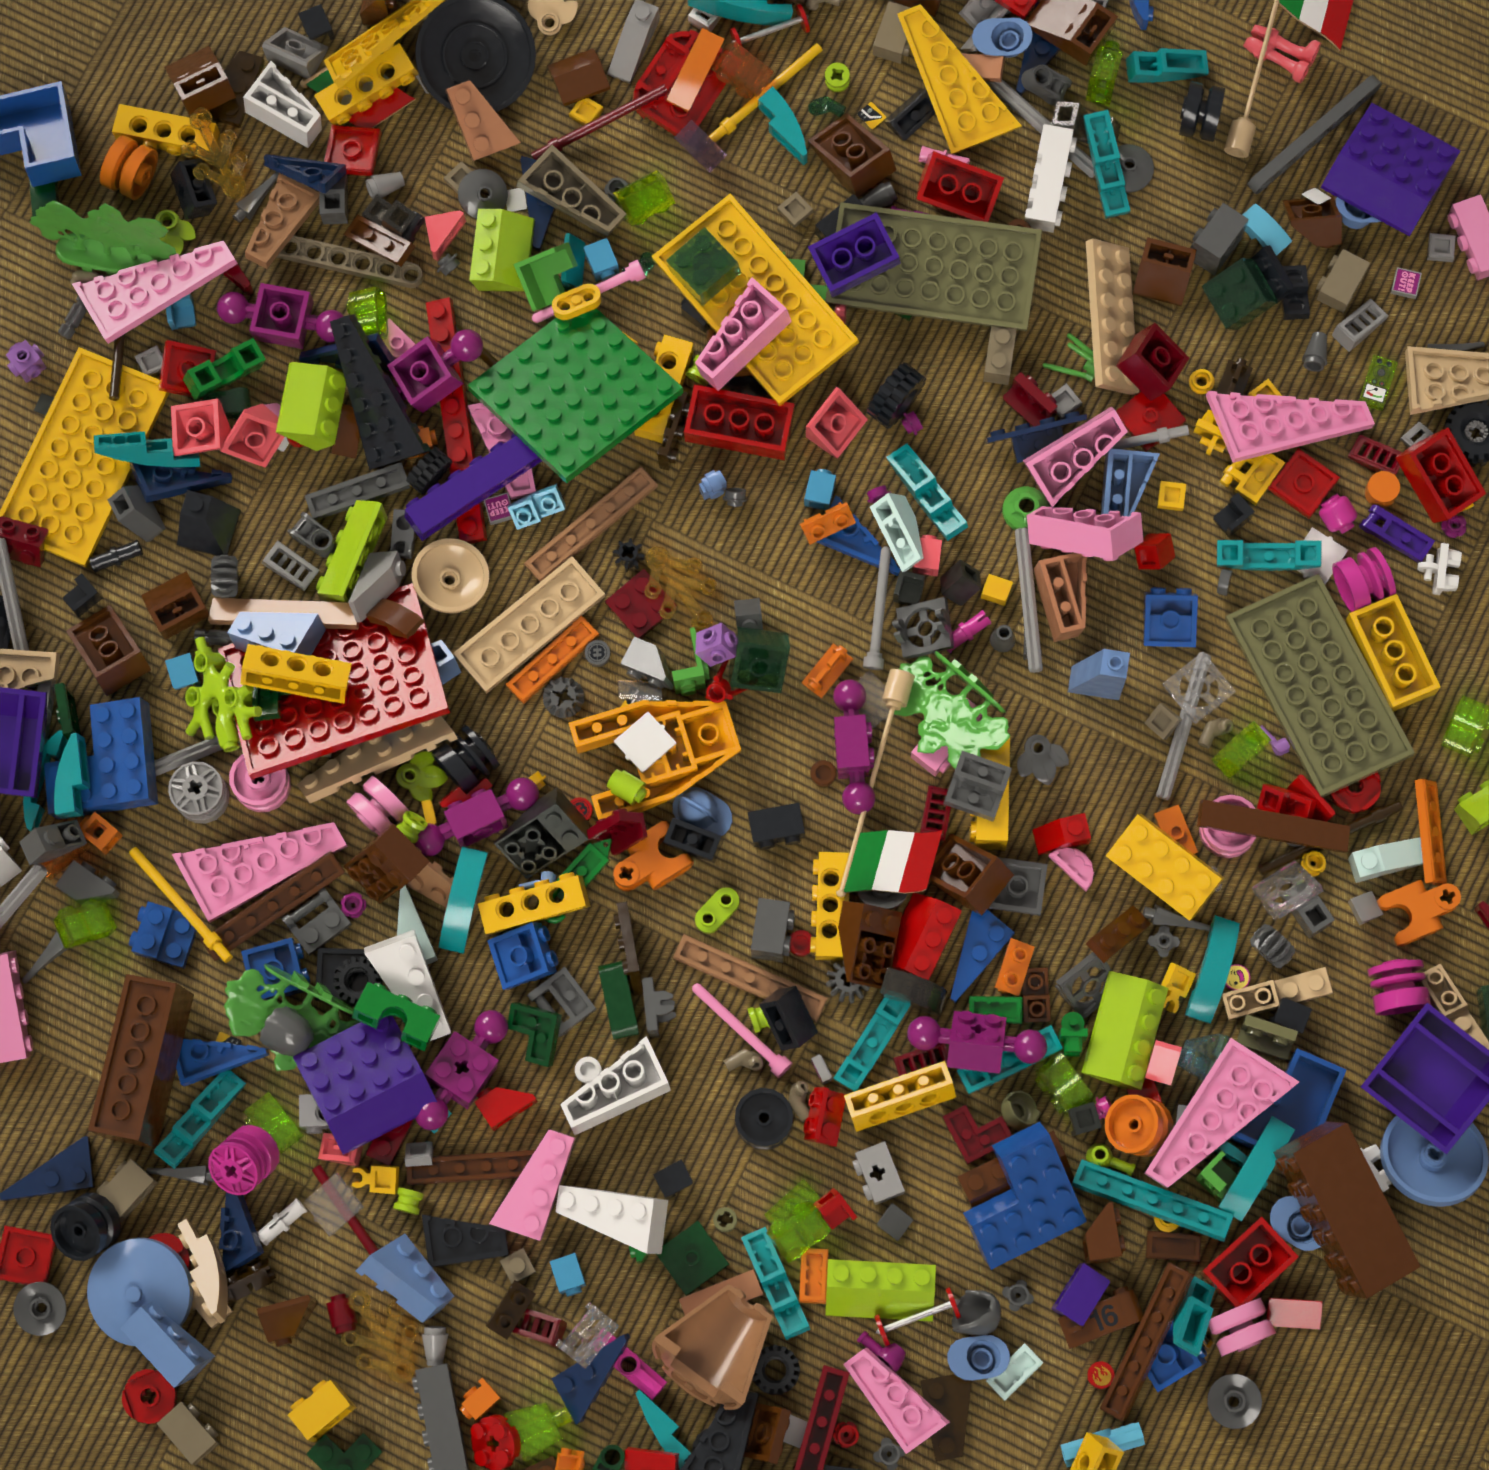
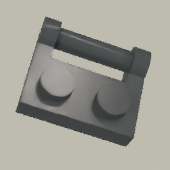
[282,888,352,956]
[527,967,597,1038]

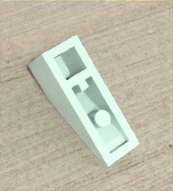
[870,493,924,572]
[1348,837,1423,883]
[397,885,438,965]

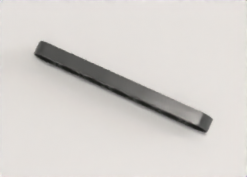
[1247,75,1382,194]

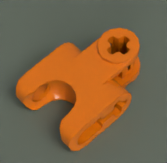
[613,821,694,892]
[1376,880,1461,947]

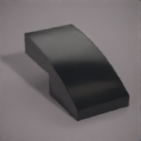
[1282,265,1310,320]

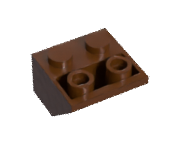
[1132,237,1197,307]
[141,571,209,640]
[1082,1202,1125,1265]

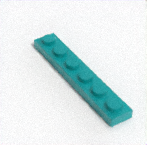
[1072,1159,1234,1242]

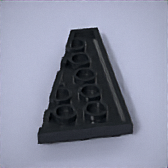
[330,314,431,470]
[681,1391,759,1470]

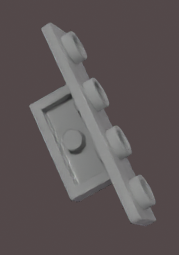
[959,0,1010,53]

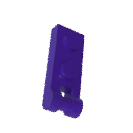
[1359,504,1435,563]

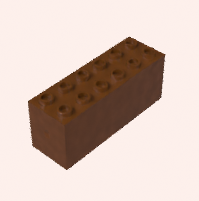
[88,974,194,1149]
[1273,1121,1421,1299]

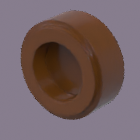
[810,760,836,788]

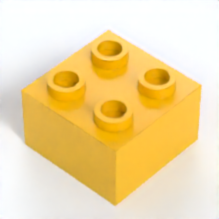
[288,1380,357,1443]

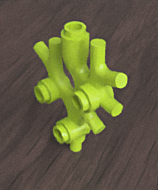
[185,637,262,752]

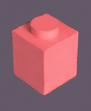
[912,535,942,576]

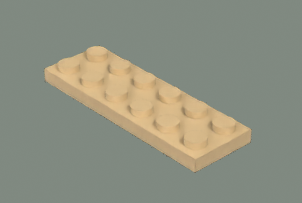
[1086,238,1139,395]
[453,556,605,694]

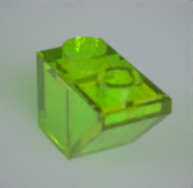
[1212,721,1271,779]

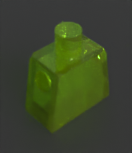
[1085,41,1123,106]
[504,1403,572,1463]

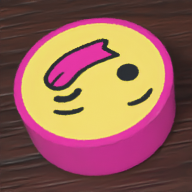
[1225,964,1250,991]

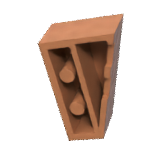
[445,80,521,161]
[1033,553,1088,642]

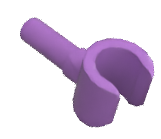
[1258,725,1290,756]

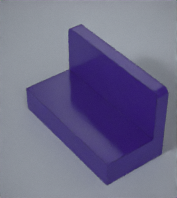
[1051,1263,1110,1326]

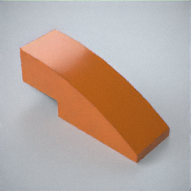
[666,28,725,112]

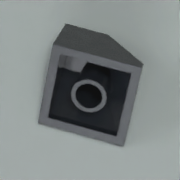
[177,490,241,556]

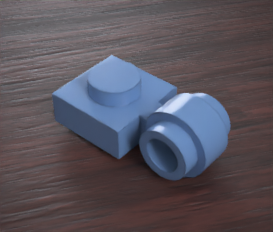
[699,470,727,500]

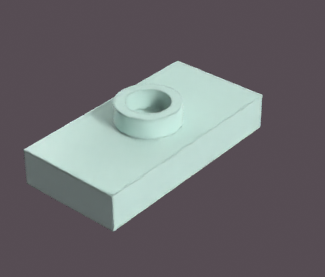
[986,1343,1043,1401]

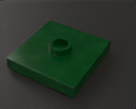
[54,683,81,740]
[656,1221,729,1296]

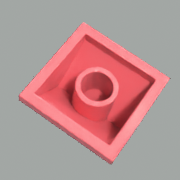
[806,387,868,459]
[171,398,231,457]
[220,404,284,468]

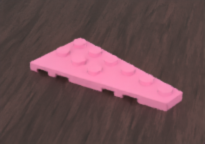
[72,241,238,344]
[1206,391,1375,463]
[172,822,348,923]
[1144,1038,1299,1188]

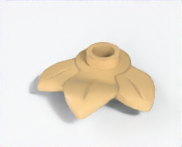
[528,0,578,35]

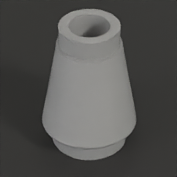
[365,171,405,200]
[422,1326,448,1366]

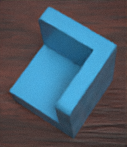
[166,293,196,330]
[165,653,202,690]

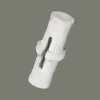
[257,1198,307,1246]

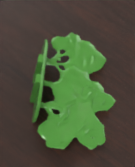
[30,201,177,276]
[894,651,1010,769]
[224,963,360,1071]

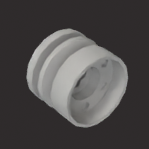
[168,762,230,824]

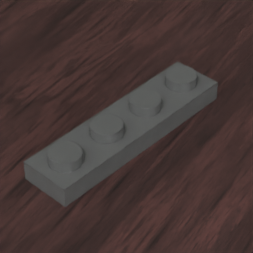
[304,462,410,521]

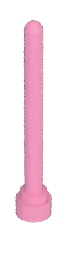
[532,259,646,323]
[692,983,793,1078]

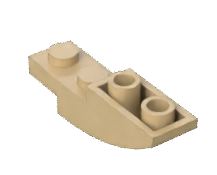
[1420,964,1489,1050]
[1222,967,1334,1020]
[177,1219,228,1324]

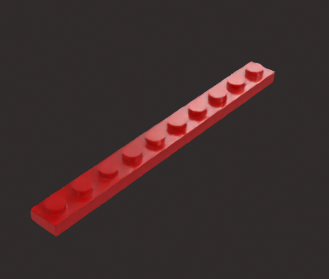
[426,297,487,544]

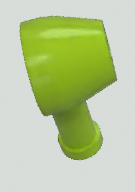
[1086,1143,1136,1177]

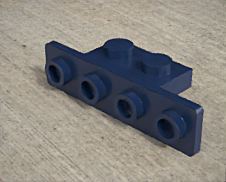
[985,411,1088,463]

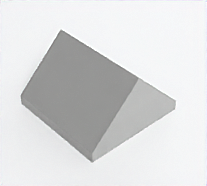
[262,27,328,79]

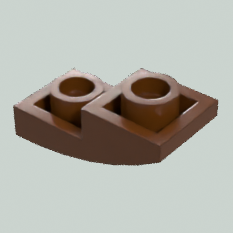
[329,404,360,459]
[366,598,424,639]
[1022,967,1051,1023]

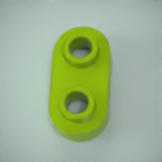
[695,887,739,934]

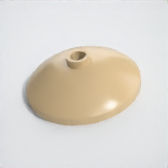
[411,538,489,613]

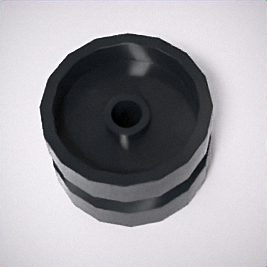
[1179,81,1225,142]
[735,1088,794,1151]
[50,1193,121,1261]

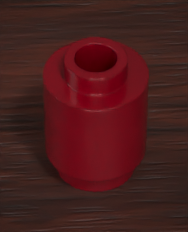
[326,1293,358,1335]

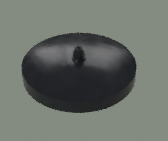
[415,0,536,112]

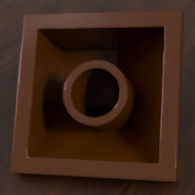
[1283,196,1342,248]
[257,1295,317,1347]

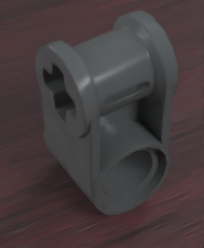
[1021,64,1072,107]
[287,512,337,558]

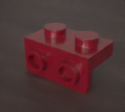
[1003,372,1058,427]
[0,516,49,568]
[587,808,647,855]

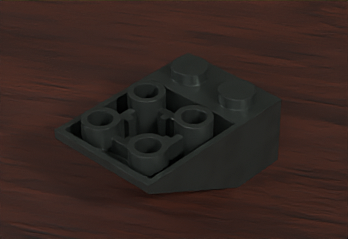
[494,787,589,879]

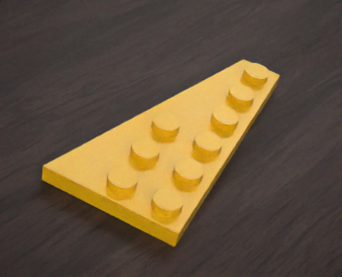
[324,0,447,89]
[897,4,1022,154]

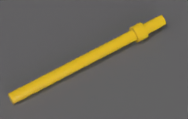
[706,43,823,146]
[129,847,233,963]

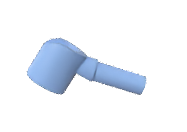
[519,871,556,889]

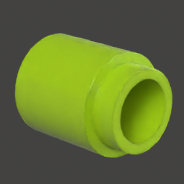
[606,769,647,805]

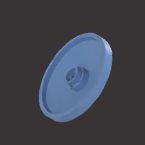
[1380,1115,1489,1207]
[87,1238,193,1346]

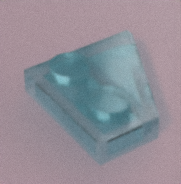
[1177,1033,1229,1081]

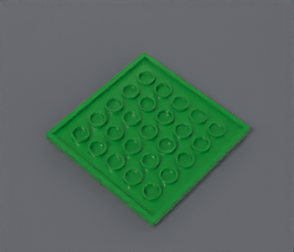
[467,300,684,483]

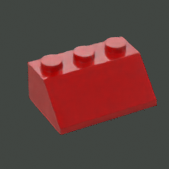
[916,151,1004,222]
[1395,428,1486,523]
[892,893,962,986]
[1199,1217,1299,1308]

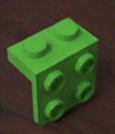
[672,627,710,696]

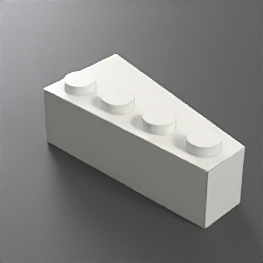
[1025,124,1077,233]
[560,1036,671,1135]
[556,1185,668,1254]

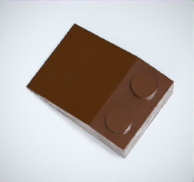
[807,113,897,198]
[66,605,151,696]
[929,834,1014,916]

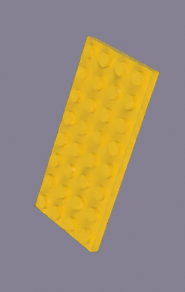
[652,194,859,406]
[0,347,169,568]

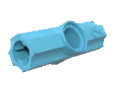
[1060,1422,1145,1467]

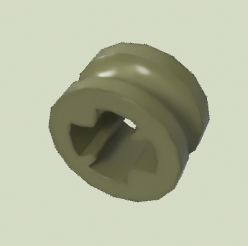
[713,1207,737,1232]

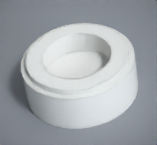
[575,1057,602,1084]

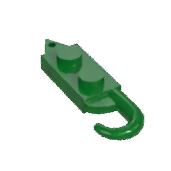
[544,839,612,924]

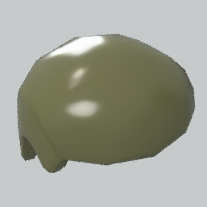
[1001,1090,1041,1130]

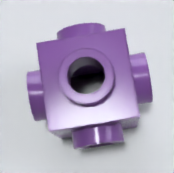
[6,339,47,383]
[695,623,738,667]

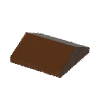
[547,49,611,106]

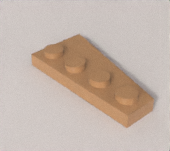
[245,173,319,269]
[406,844,481,918]

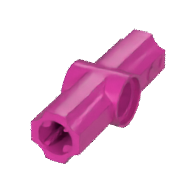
[591,1330,668,1401]

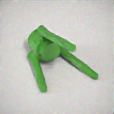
[1043,333,1095,382]

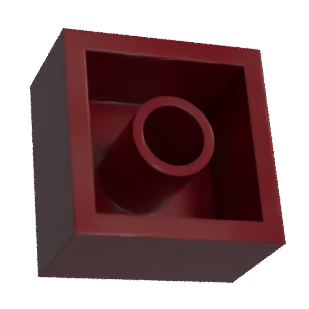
[1116,323,1189,401]

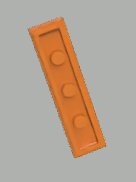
[506,615,600,704]
[1415,779,1447,886]

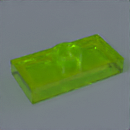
[764,1179,820,1235]

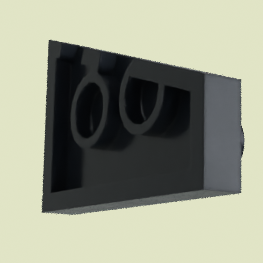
[422,1214,509,1268]

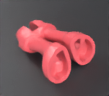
[1243,25,1321,84]

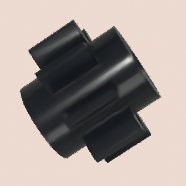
[613,538,645,572]

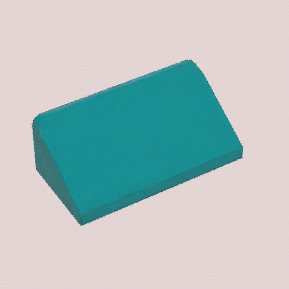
[561,233,586,290]

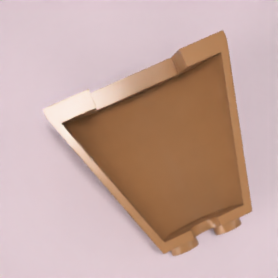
[652,1284,772,1410]

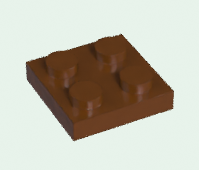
[745,1403,791,1464]

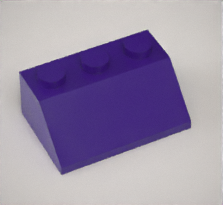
[808,212,901,298]

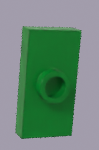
[969,996,1023,1024]

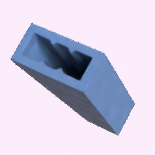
[1068,649,1130,700]

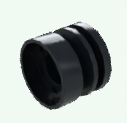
[431,724,500,794]

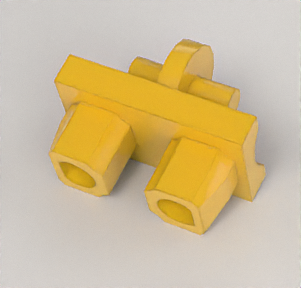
[1193,410,1226,456]

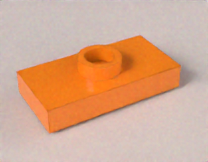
[1154,804,1198,855]
[799,1248,828,1304]

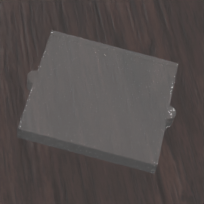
[858,670,890,730]
[618,680,662,701]
[303,1173,364,1237]

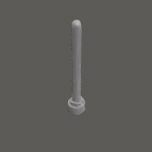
[863,546,891,670]

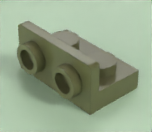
[1237,1015,1298,1060]

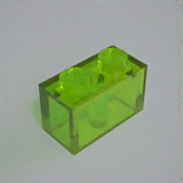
[613,170,675,227]
[244,1092,304,1155]

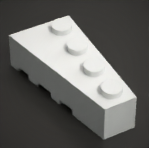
[364,930,451,1041]

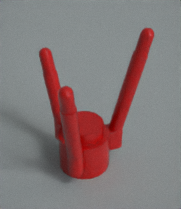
[705,659,758,703]

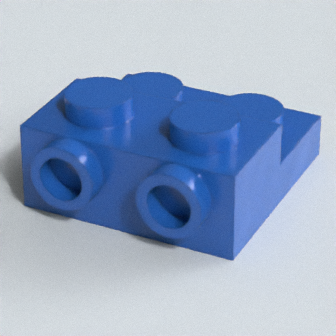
[1143,587,1198,647]
[129,901,197,969]
[487,922,558,990]
[241,937,311,1000]
[1147,1320,1207,1392]

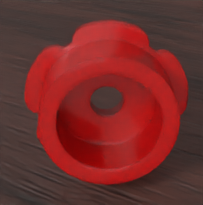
[833,1421,859,1448]

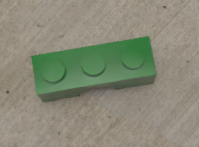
[183,338,266,401]
[352,982,440,1052]

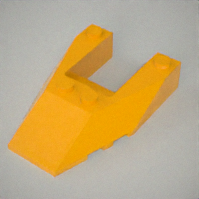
[569,700,741,820]

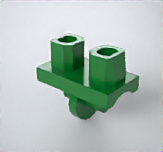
[1058,1012,1088,1057]

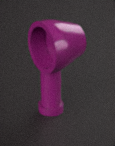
[857,1331,906,1373]

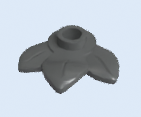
[1017,734,1069,785]

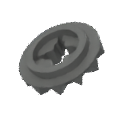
[543,677,584,718]

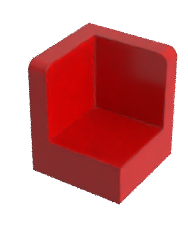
[1134,533,1175,570]
[813,1188,857,1229]

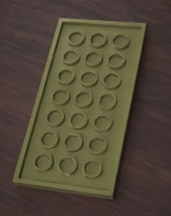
[825,202,1042,331]
[1225,574,1415,797]

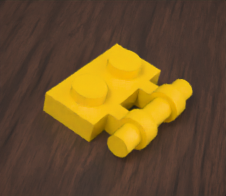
[1220,453,1285,506]

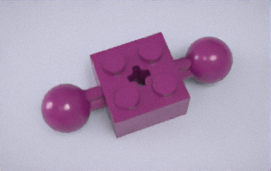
[217,283,344,349]
[387,329,483,413]
[833,680,876,815]
[412,777,539,857]
[415,1010,508,1130]
[907,1011,1047,1074]

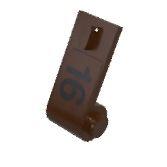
[1058,1286,1144,1349]

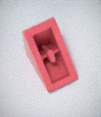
[425,210,466,261]
[1145,1040,1182,1085]
[318,1133,363,1167]

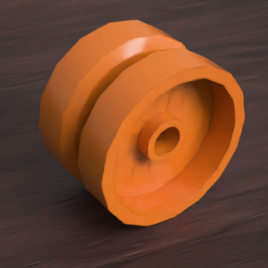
[100,135,158,200]
[1105,1095,1173,1157]

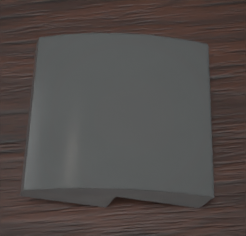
[943,751,1012,822]

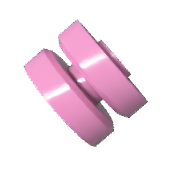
[229,754,291,812]
[346,776,409,835]
[1199,795,1256,858]
[1208,1298,1276,1357]

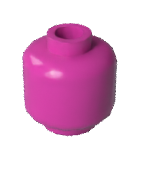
[1319,494,1358,534]

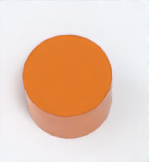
[1365,471,1400,508]

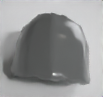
[260,1006,314,1056]
[952,1290,1001,1336]

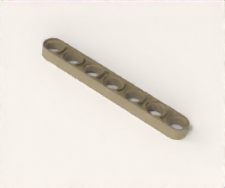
[276,236,423,288]

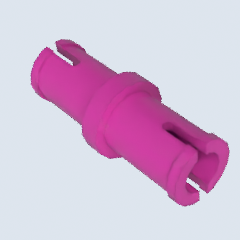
[947,610,991,653]

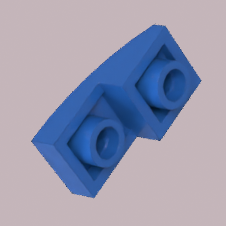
[1129,0,1153,30]

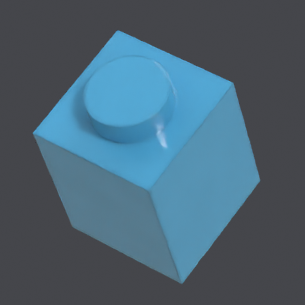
[584,238,619,282]
[804,469,836,510]
[550,1253,586,1297]

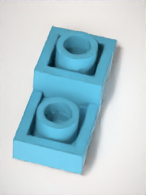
[1242,204,1292,256]
[507,484,566,530]

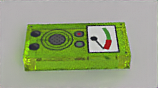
[1359,355,1398,411]

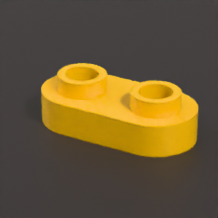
[552,284,601,320]

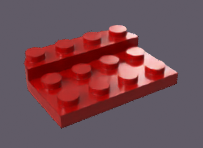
[633,30,741,144]

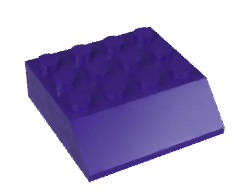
[1321,103,1460,237]
[0,687,47,798]
[1361,1003,1489,1155]
[293,1015,437,1155]

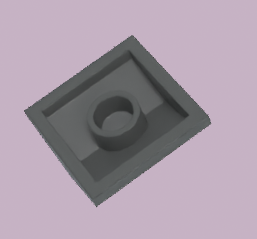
[989,857,1048,916]

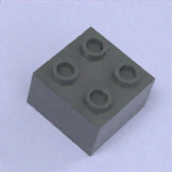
[1190,203,1249,276]
[751,898,795,963]

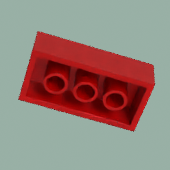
[684,384,795,461]

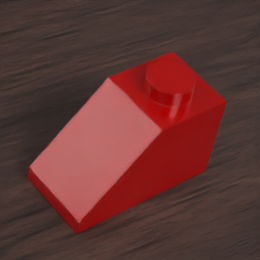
[1032,813,1091,856]
[474,1087,538,1131]

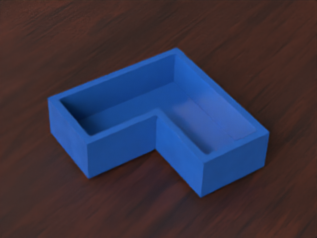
[0,81,82,187]
[44,697,158,820]
[1230,1048,1347,1149]
[963,1122,1087,1270]

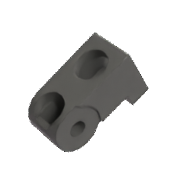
[391,509,417,559]

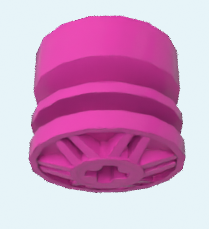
[1332,547,1396,612]
[1367,959,1431,1016]
[208,1125,279,1195]

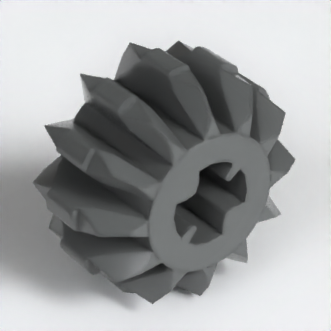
[211,555,239,598]
[1250,924,1295,968]
[826,960,870,1004]

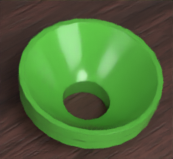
[1002,486,1049,530]

